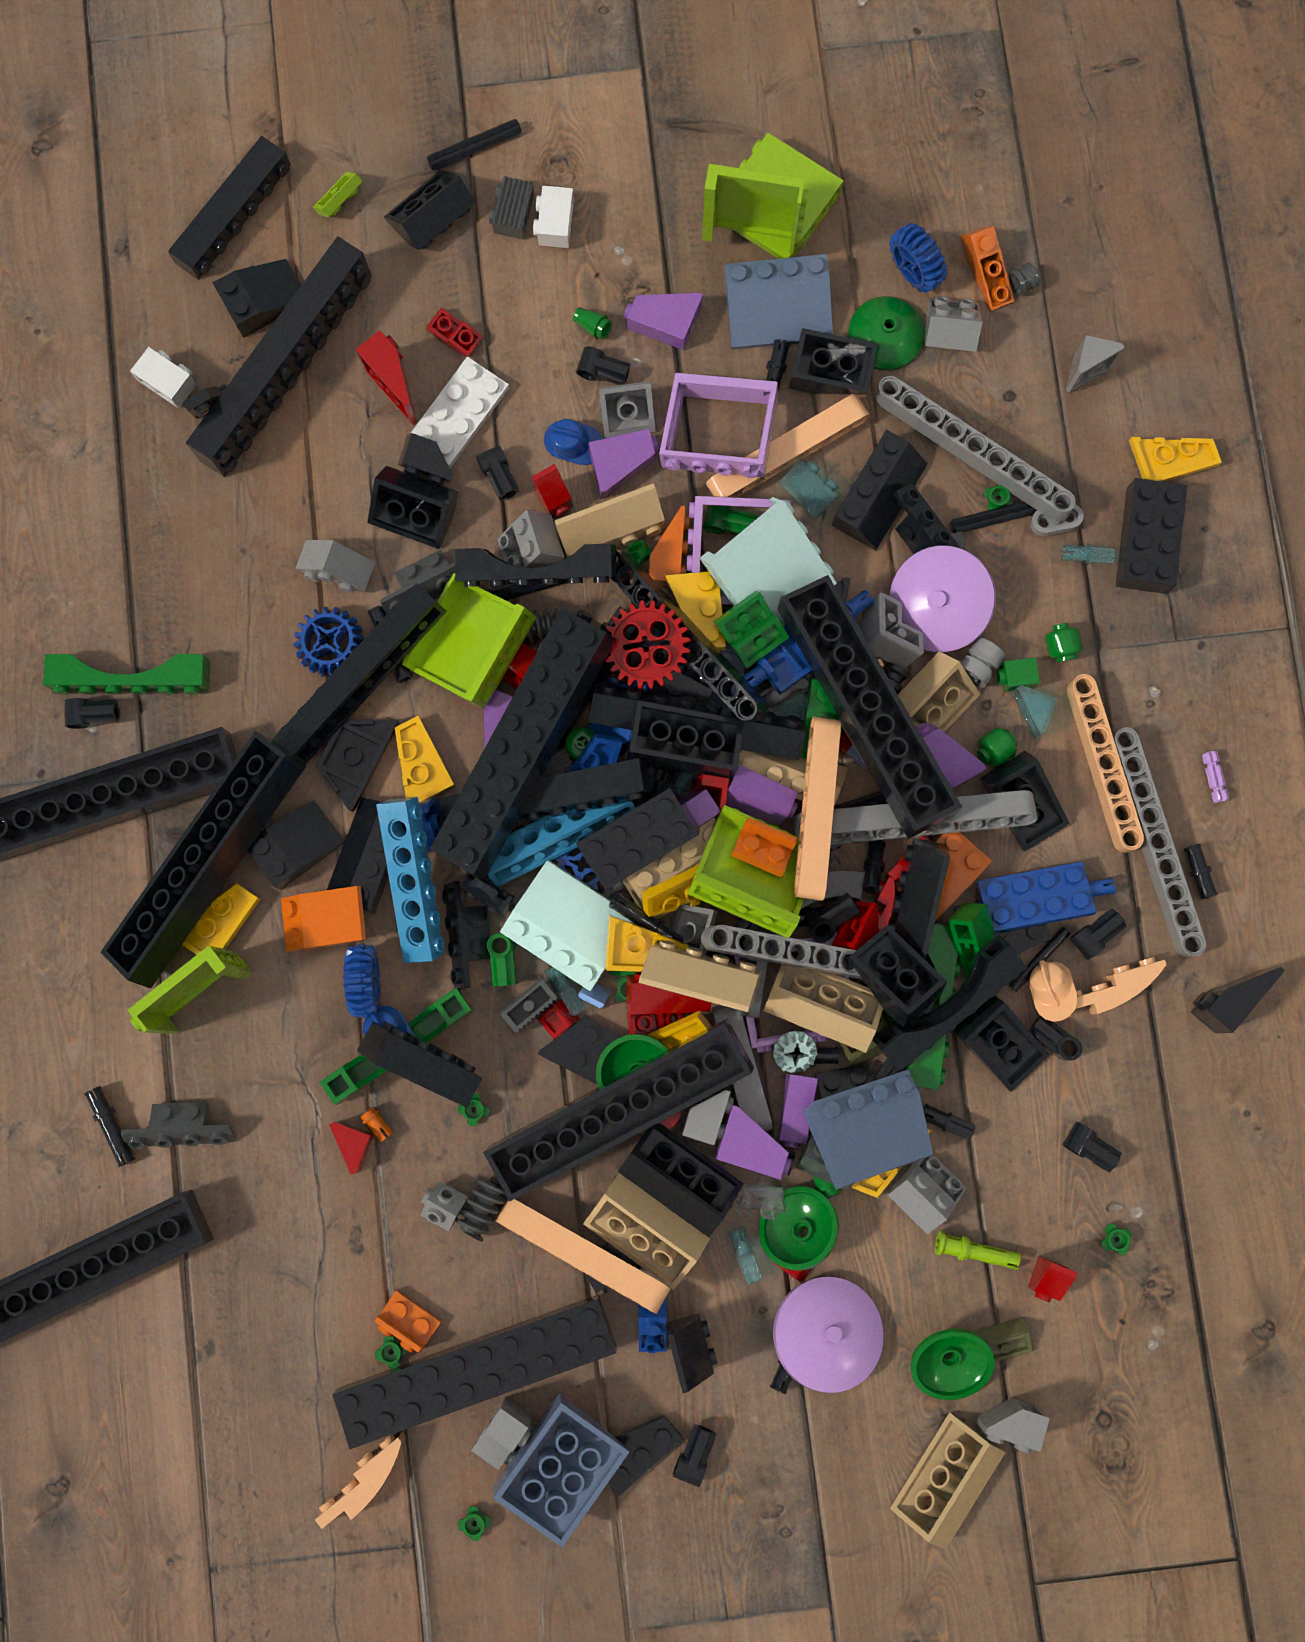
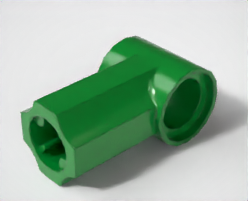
[703,505,757,535]
[487,933,517,987]

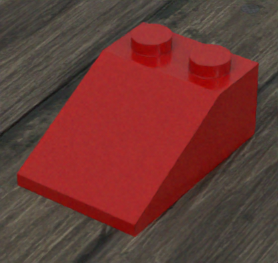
[356,330,417,425]

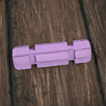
[1202,751,1229,803]

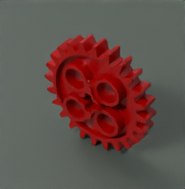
[605,600,691,689]

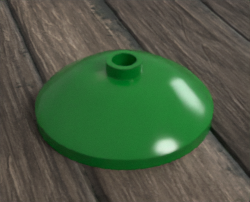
[848,296,925,371]
[596,1034,669,1087]
[759,1186,839,1271]
[910,1329,995,1400]

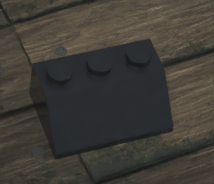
[384,170,476,250]
[367,465,459,549]

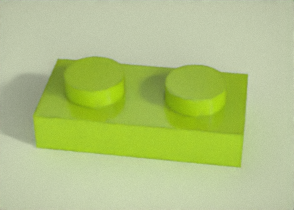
[313,172,363,217]

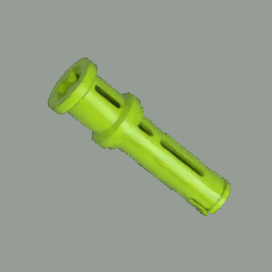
[934,1230,1021,1270]

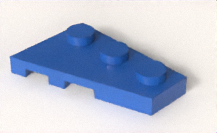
[568,733,623,772]

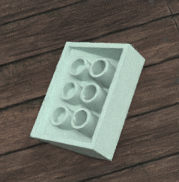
[500,860,634,991]

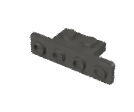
[380,550,455,614]
[121,1101,236,1149]

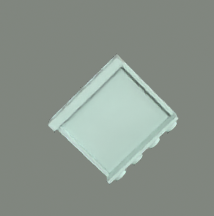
[700,497,837,626]

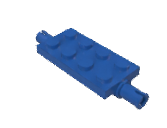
[743,590,874,695]
[954,862,1116,934]

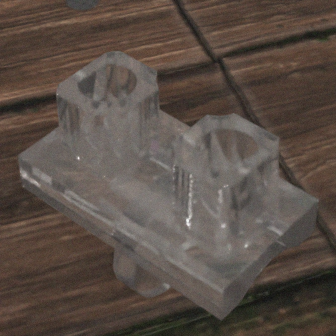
[735,1176,787,1220]

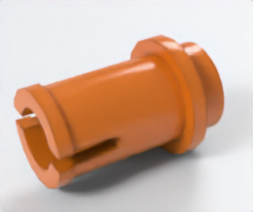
[361,1107,394,1143]

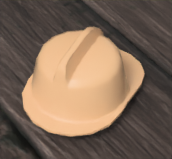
[1030,960,1078,1022]

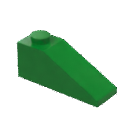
[948,903,994,979]

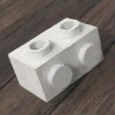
[533,186,574,248]
[130,347,197,409]

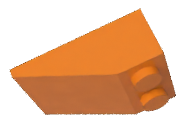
[895,832,992,921]
[281,886,366,952]

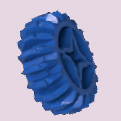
[889,223,947,293]
[293,606,365,677]
[343,944,381,1018]

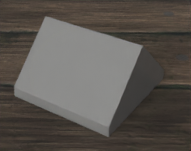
[1066,335,1125,394]
[599,381,656,438]
[670,904,718,955]

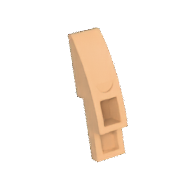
[1076,957,1166,1015]
[315,1432,405,1529]

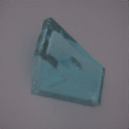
[1012,685,1057,740]

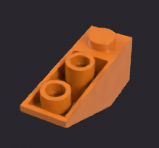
[960,226,1015,311]
[649,506,690,588]

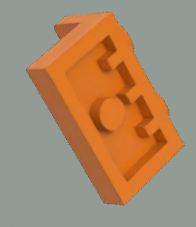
[731,817,798,878]
[374,1289,442,1353]

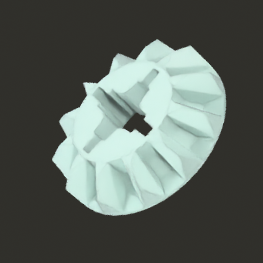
[773,1031,818,1074]

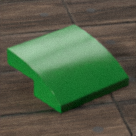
[713,591,790,668]

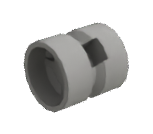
[960,638,1006,688]

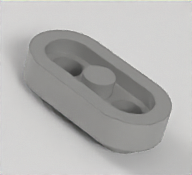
[1030,504,1084,536]

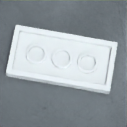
[411,357,510,469]

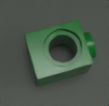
[997,657,1040,692]

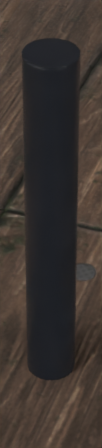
[1009,927,1071,992]

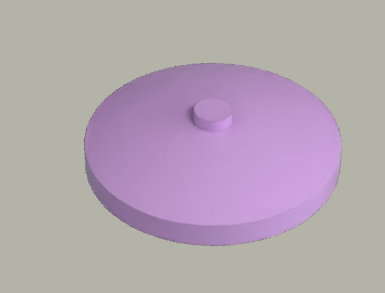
[890,546,996,652]
[773,1277,884,1393]

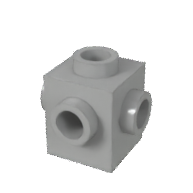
[421,1181,468,1232]

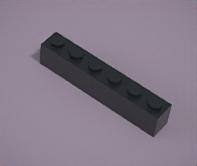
[168,136,291,280]

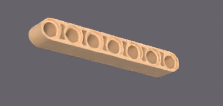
[706,394,870,498]
[1067,674,1144,853]
[794,716,841,901]
[495,1199,671,1314]

